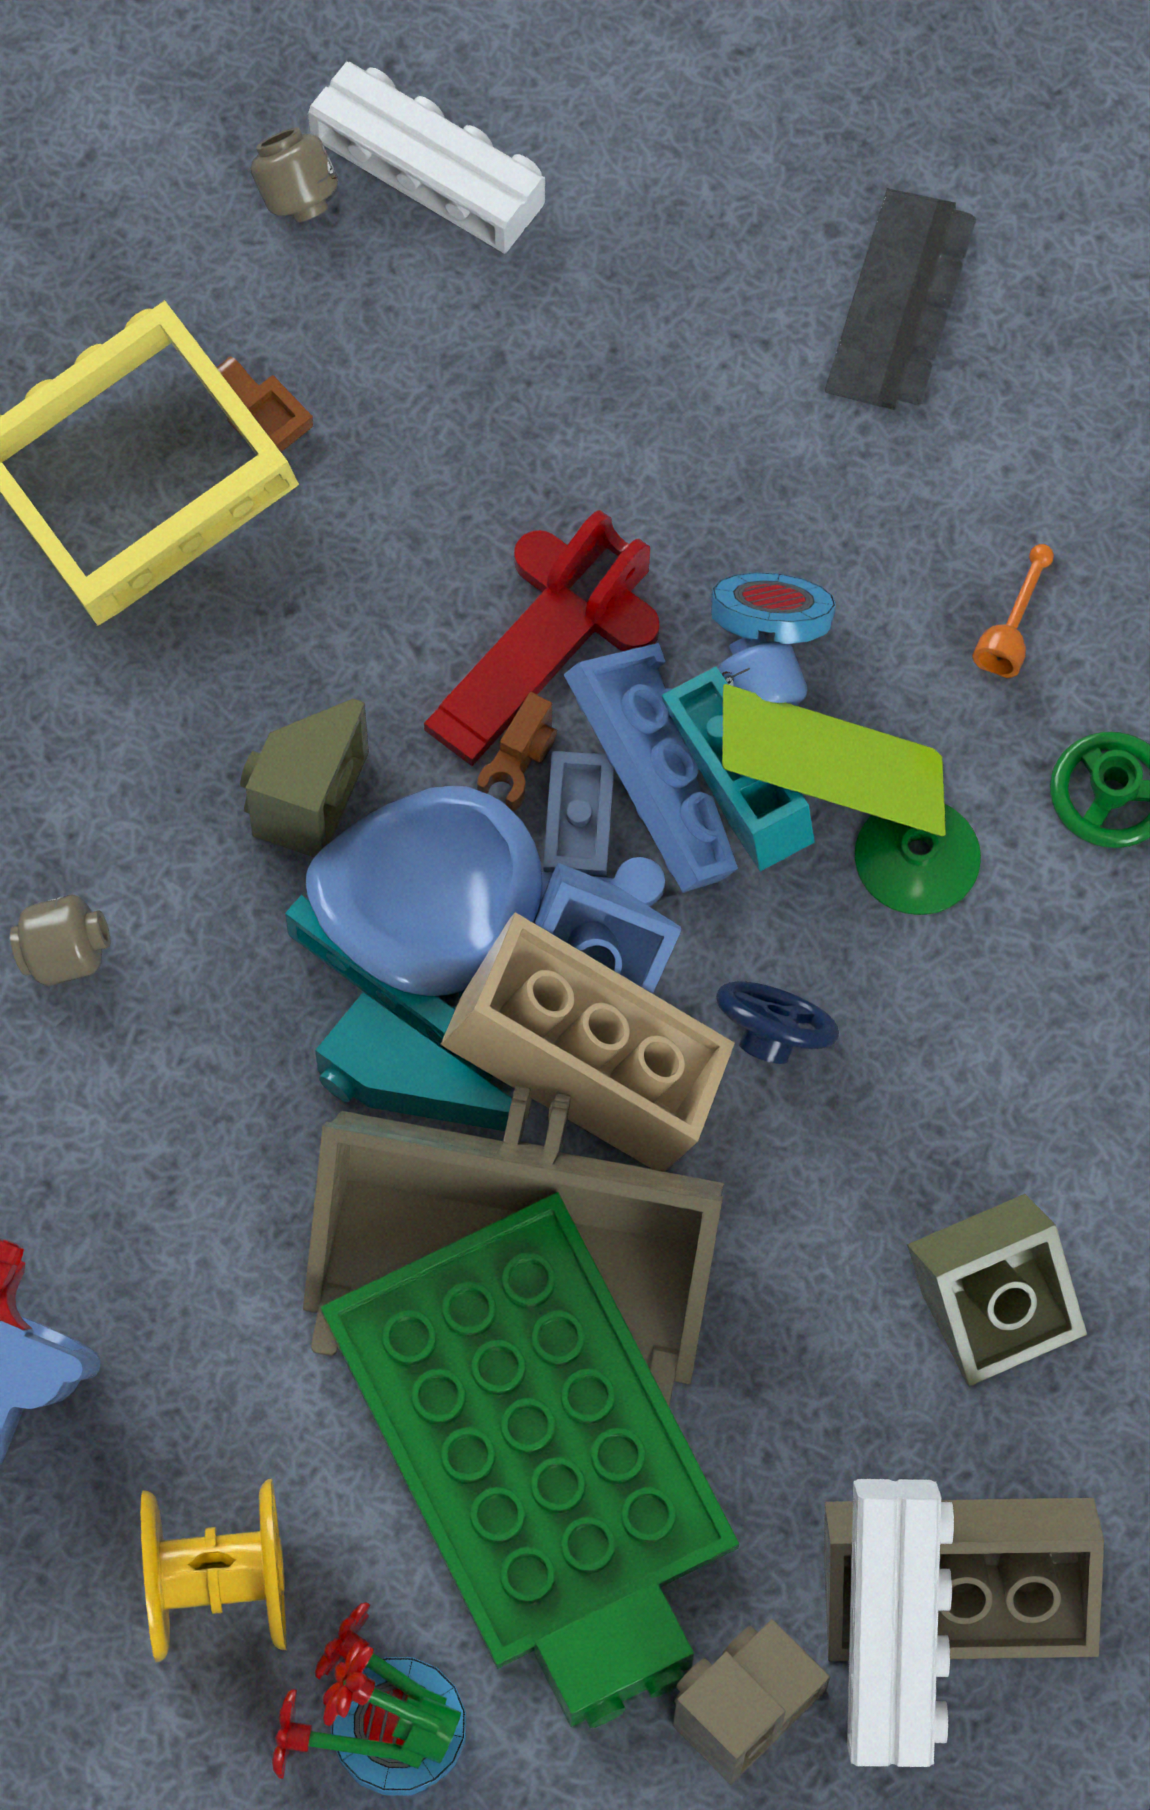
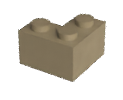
[673,1619,830,1785]

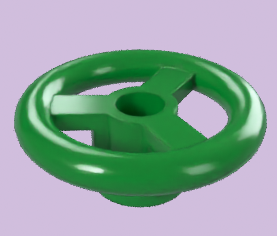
[1050,732,1150,848]

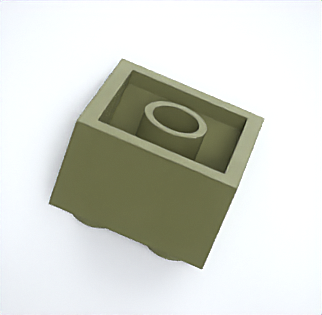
[240,698,369,857]
[907,1194,1087,1386]

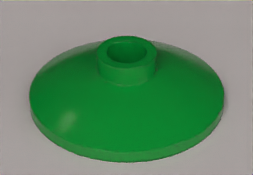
[855,804,981,915]

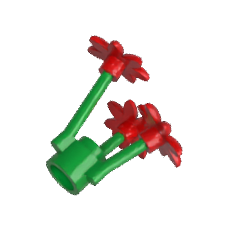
[272,1602,461,1779]

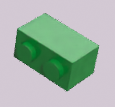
[534,1581,694,1728]

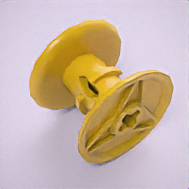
[140,1479,287,1662]

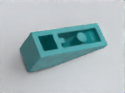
[661,666,815,871]
[315,992,512,1131]

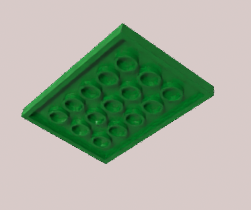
[320,1192,739,1669]

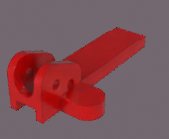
[424,510,659,766]

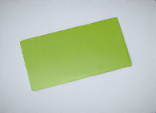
[722,684,946,836]

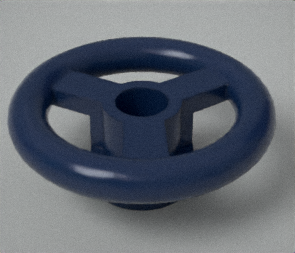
[716,981,839,1064]

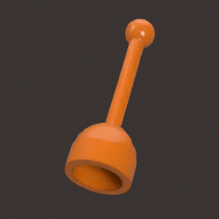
[972,544,1054,678]

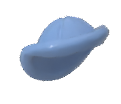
[306,786,542,996]

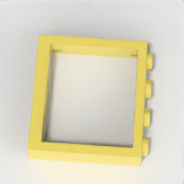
[0,300,299,626]

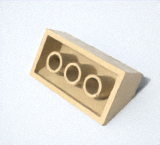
[441,912,735,1172]

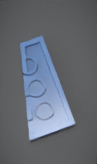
[564,643,738,893]

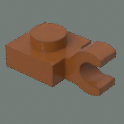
[216,356,313,452]
[477,692,557,812]

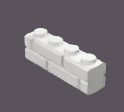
[308,61,545,254]
[847,1479,954,1767]

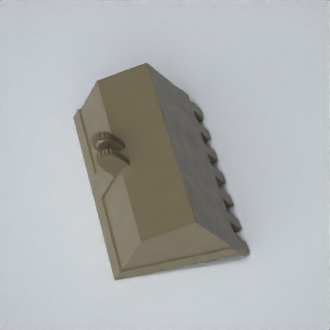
[303,1085,724,1406]

